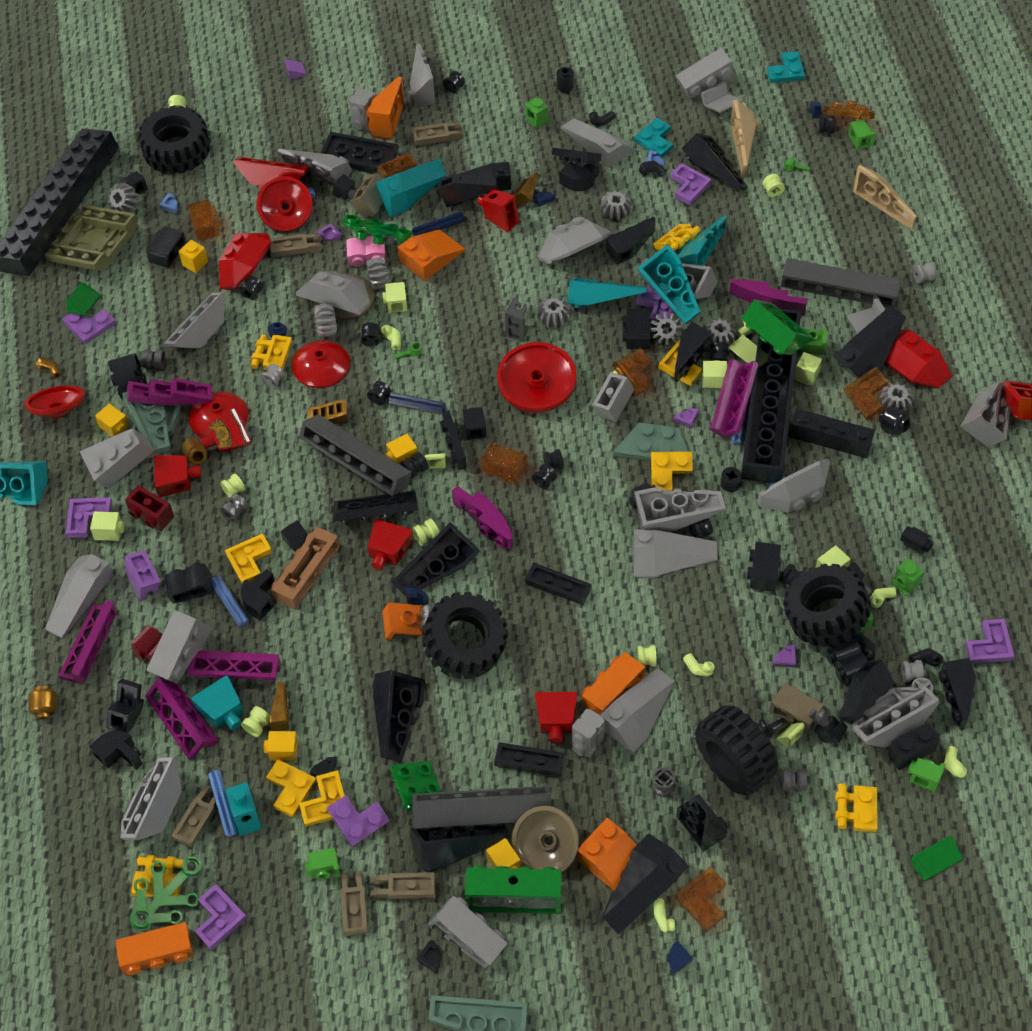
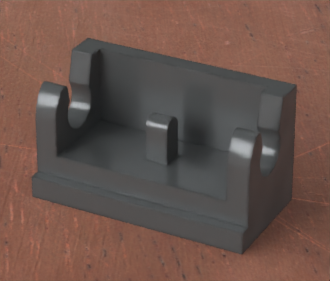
[504,298,528,343]

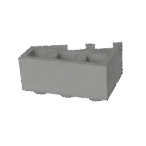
[676,48,739,99]
[79,428,154,488]
[146,610,213,684]
[427,896,508,968]

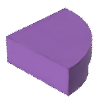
[316,224,343,241]
[673,408,699,428]
[773,645,796,667]

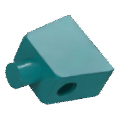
[191,675,243,731]
[225,783,262,836]

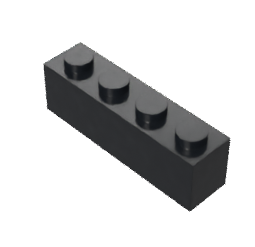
[789,408,875,459]

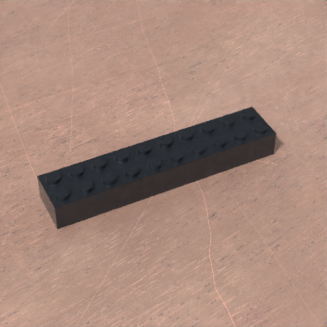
[0,128,119,276]
[741,308,801,483]

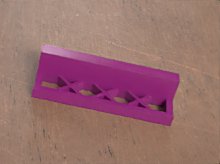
[710,359,758,438]
[58,600,118,684]
[188,650,281,681]
[145,677,219,760]

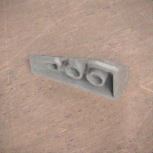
[277,149,352,184]

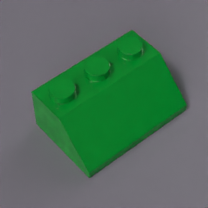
[741,299,814,355]

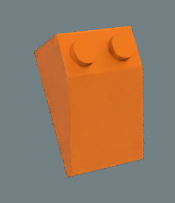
[366,76,404,140]
[398,229,466,281]
[577,818,637,891]

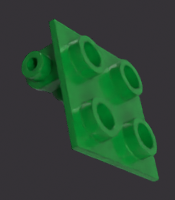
[389,761,442,811]

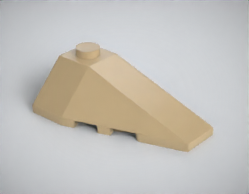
[730,100,758,178]
[853,165,916,230]

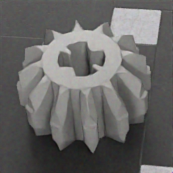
[107,183,139,213]
[601,190,632,221]
[366,257,390,290]
[537,296,570,329]
[314,303,337,337]
[650,312,683,345]
[705,317,737,346]
[879,382,914,411]

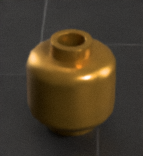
[28,686,58,719]

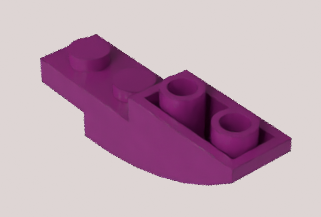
[452,486,513,551]

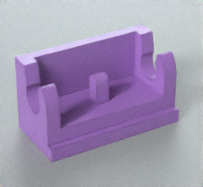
[125,550,161,601]

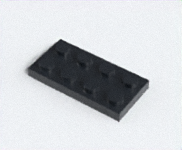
[321,131,399,175]
[334,490,418,523]

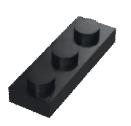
[552,148,602,164]
[439,411,466,470]
[525,563,592,605]
[494,742,565,777]

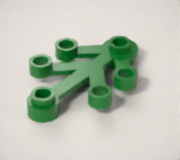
[342,214,412,245]
[130,856,201,931]

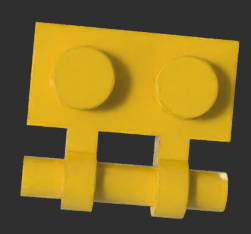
[653,224,701,252]
[250,334,292,370]
[835,784,877,832]
[131,855,184,897]

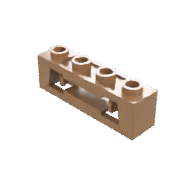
[271,526,340,610]

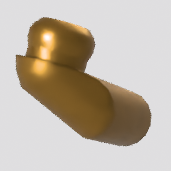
[35,357,62,379]

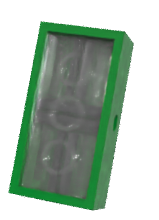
[465,865,561,914]

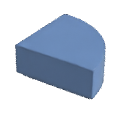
[647,150,664,168]
[159,193,178,214]

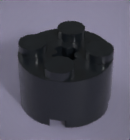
[108,353,147,398]

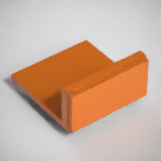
[382,602,423,640]

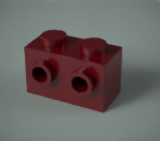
[125,485,174,532]

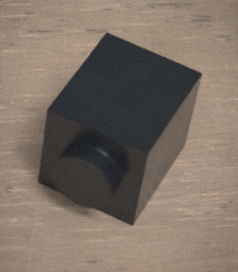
[462,407,487,440]

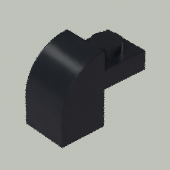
[559,160,600,191]
[241,569,275,621]
[106,679,144,733]
[89,730,143,770]

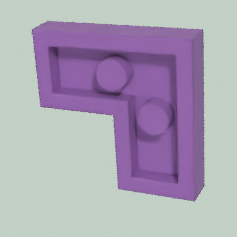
[671,163,711,206]
[636,285,673,327]
[62,310,116,344]
[66,497,112,538]
[965,619,1014,664]
[326,795,390,847]
[195,884,247,950]

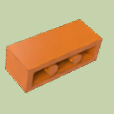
[582,652,645,715]
[115,922,194,975]

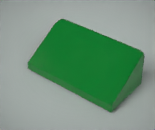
[66,282,101,315]
[910,835,962,881]

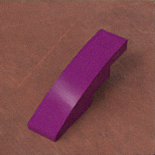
[729,279,807,315]
[127,378,212,405]

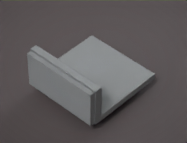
[701,82,743,113]
[846,299,885,334]

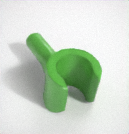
[783,158,810,172]
[394,342,421,359]

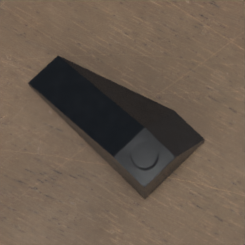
[682,133,748,190]
[437,162,511,196]
[835,305,906,387]
[391,522,480,596]
[373,670,425,762]
[676,794,727,852]
[410,826,511,872]
[602,833,689,934]

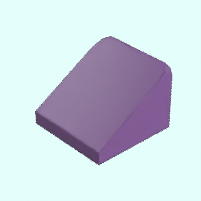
[284,59,307,80]

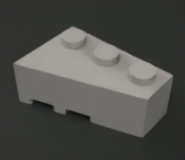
[960,381,1010,447]

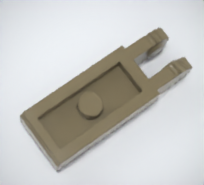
[412,122,464,146]
[270,234,323,258]
[171,785,217,848]
[341,871,368,936]
[370,872,436,899]

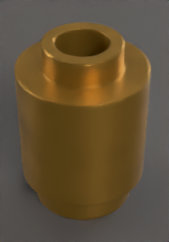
[182,438,207,464]

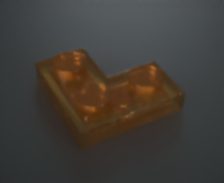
[823,100,875,120]
[612,348,653,396]
[843,367,888,421]
[675,866,726,932]

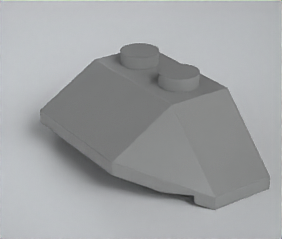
[538,217,612,264]
[295,271,370,315]
[164,292,225,349]
[758,459,830,513]
[853,686,940,748]
[120,757,182,840]

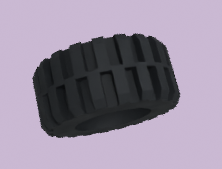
[138,106,210,174]
[783,564,871,647]
[422,592,508,679]
[695,705,779,795]

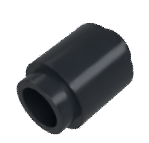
[556,67,574,93]
[900,526,934,554]

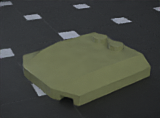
[44,205,138,271]

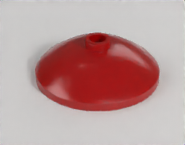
[257,176,312,232]
[292,340,350,388]
[24,385,85,418]
[189,392,248,438]

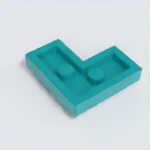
[767,51,805,83]
[634,118,673,158]

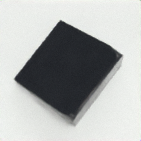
[281,520,308,552]

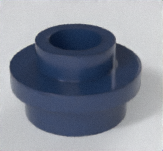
[268,322,287,338]

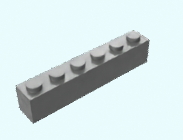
[781,258,901,308]
[299,414,412,496]
[412,786,551,830]

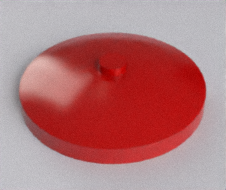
[497,342,576,413]

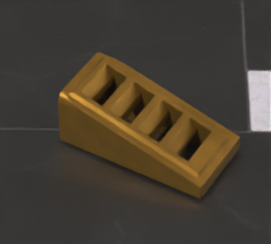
[513,172,539,207]
[307,400,348,424]
[269,681,290,731]

